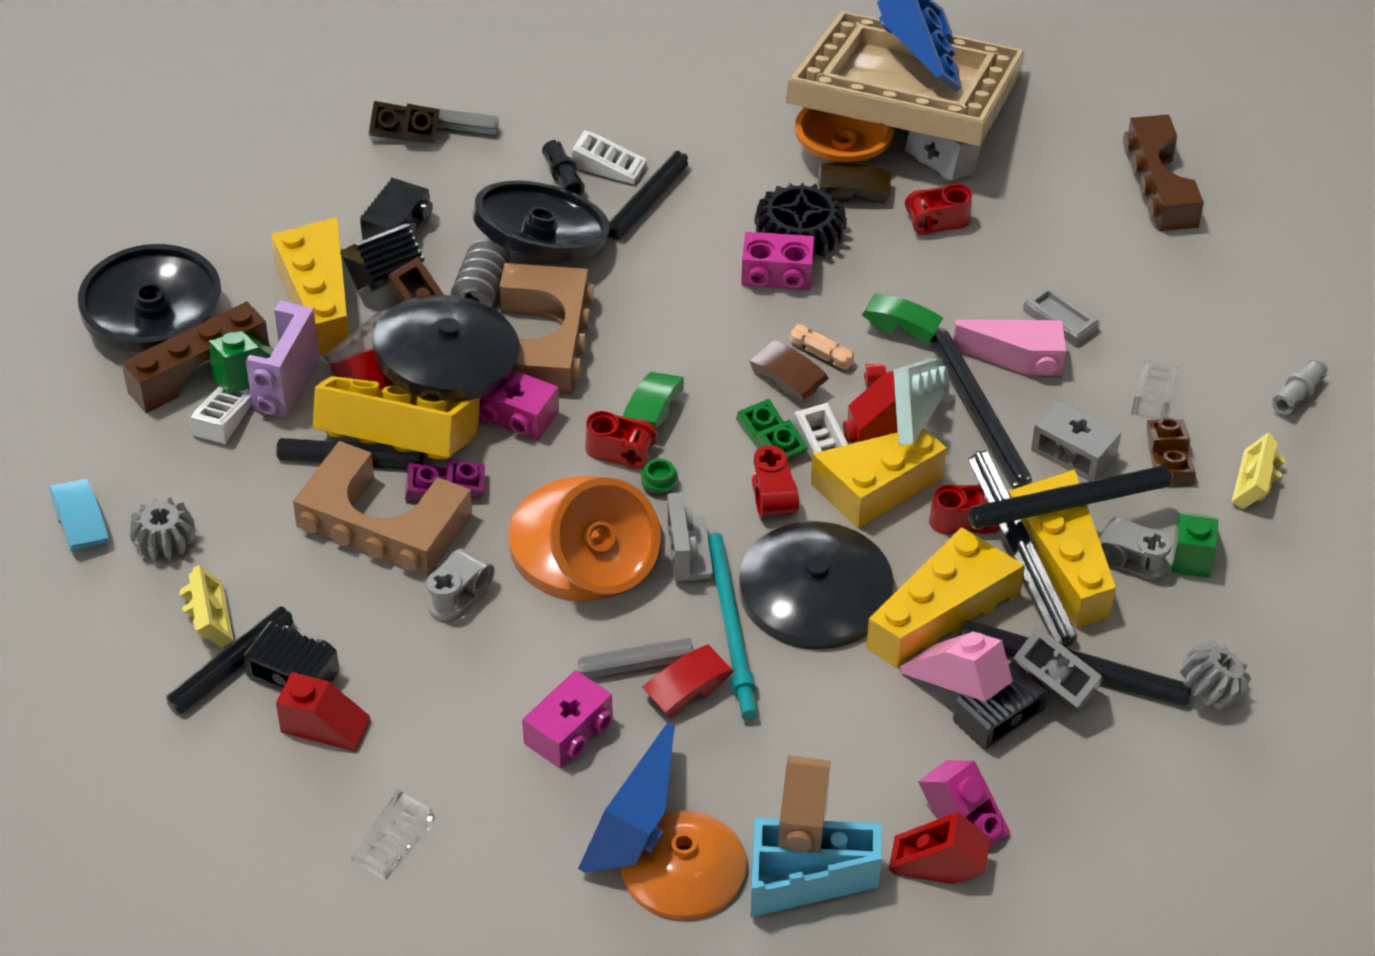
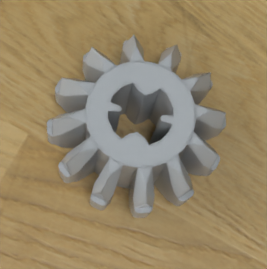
[129,497,195,561]
[1180,640,1251,710]

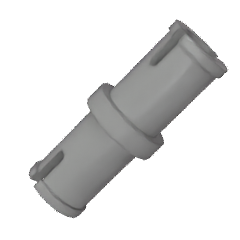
[1272,359,1328,415]

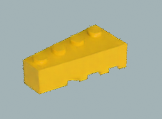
[271,217,350,355]
[313,376,480,460]
[1008,469,1116,629]
[866,527,1025,668]

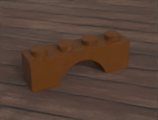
[1123,114,1204,231]
[121,301,270,413]

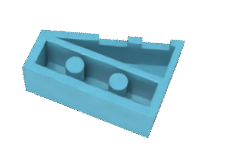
[750,818,882,917]

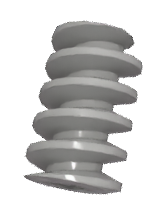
[451,239,511,308]

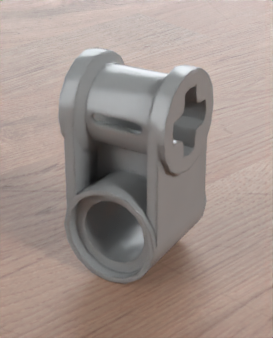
[1099,517,1172,581]
[427,548,495,621]

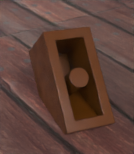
[387,257,444,304]

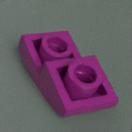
[405,458,485,501]

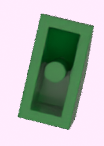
[209,331,274,394]
[1171,511,1219,578]

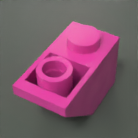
[918,760,1010,848]

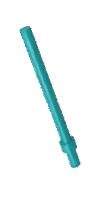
[708,532,757,720]

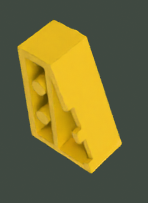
[811,428,947,528]

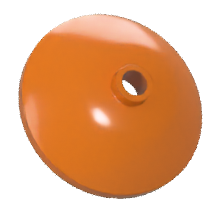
[795,107,895,163]
[549,477,661,594]
[621,810,747,920]

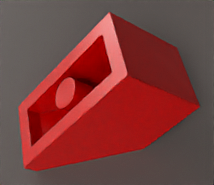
[329,348,396,389]
[843,371,898,444]
[276,672,371,752]
[888,812,990,884]

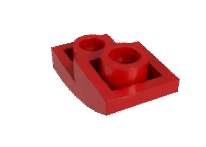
[642,644,734,718]

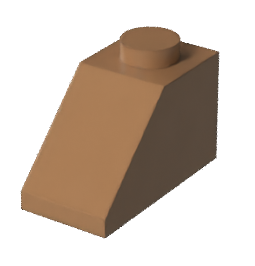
[778,755,831,853]

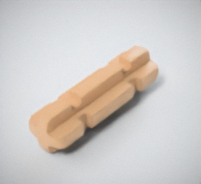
[790,324,855,370]

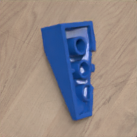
[877,0,961,92]
[578,722,675,873]

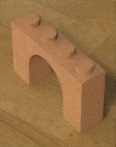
[500,263,594,394]
[293,441,472,576]

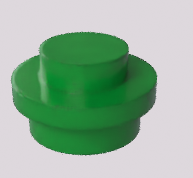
[641,458,678,493]

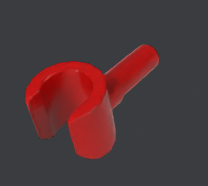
[864,363,886,386]

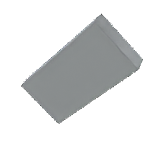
[1023,285,1100,347]

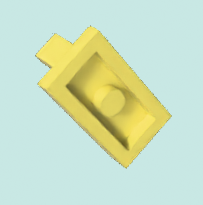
[1232,432,1286,509]
[179,565,234,648]

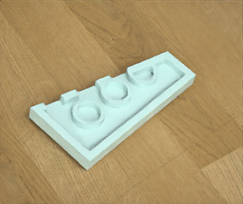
[894,358,949,445]

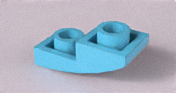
[49,479,109,551]

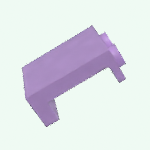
[246,300,320,418]

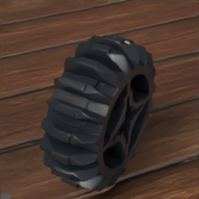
[754,181,847,258]

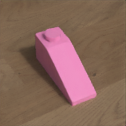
[953,320,1066,376]
[900,632,1013,702]

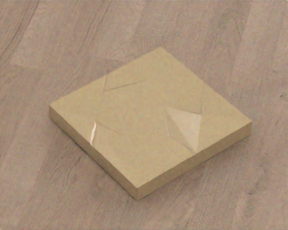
[786,11,1025,146]

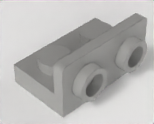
[667,493,713,581]

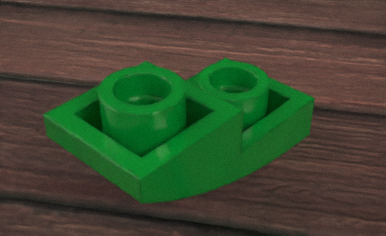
[861,294,943,344]
[623,372,684,428]
[736,398,808,460]

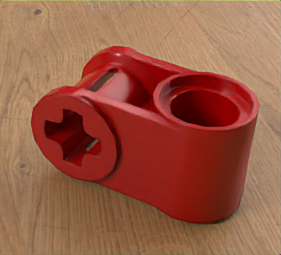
[904,184,972,235]
[585,411,658,469]
[751,445,799,517]
[929,484,1000,535]

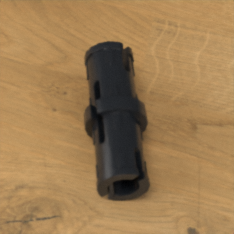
[542,140,585,195]

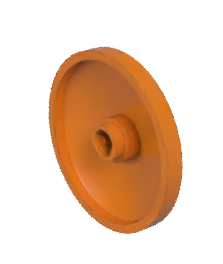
[509,476,661,601]

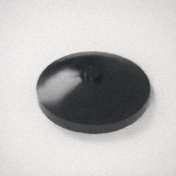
[472,180,610,261]
[78,244,223,353]
[373,295,520,401]
[739,521,894,649]

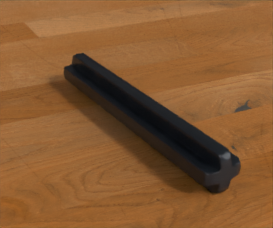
[608,150,688,240]
[276,438,423,468]
[166,606,293,714]

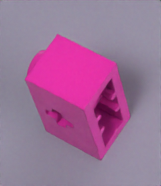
[479,371,559,440]
[522,670,613,768]

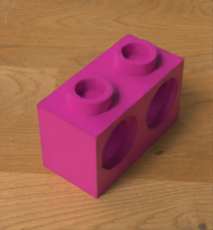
[741,232,814,290]

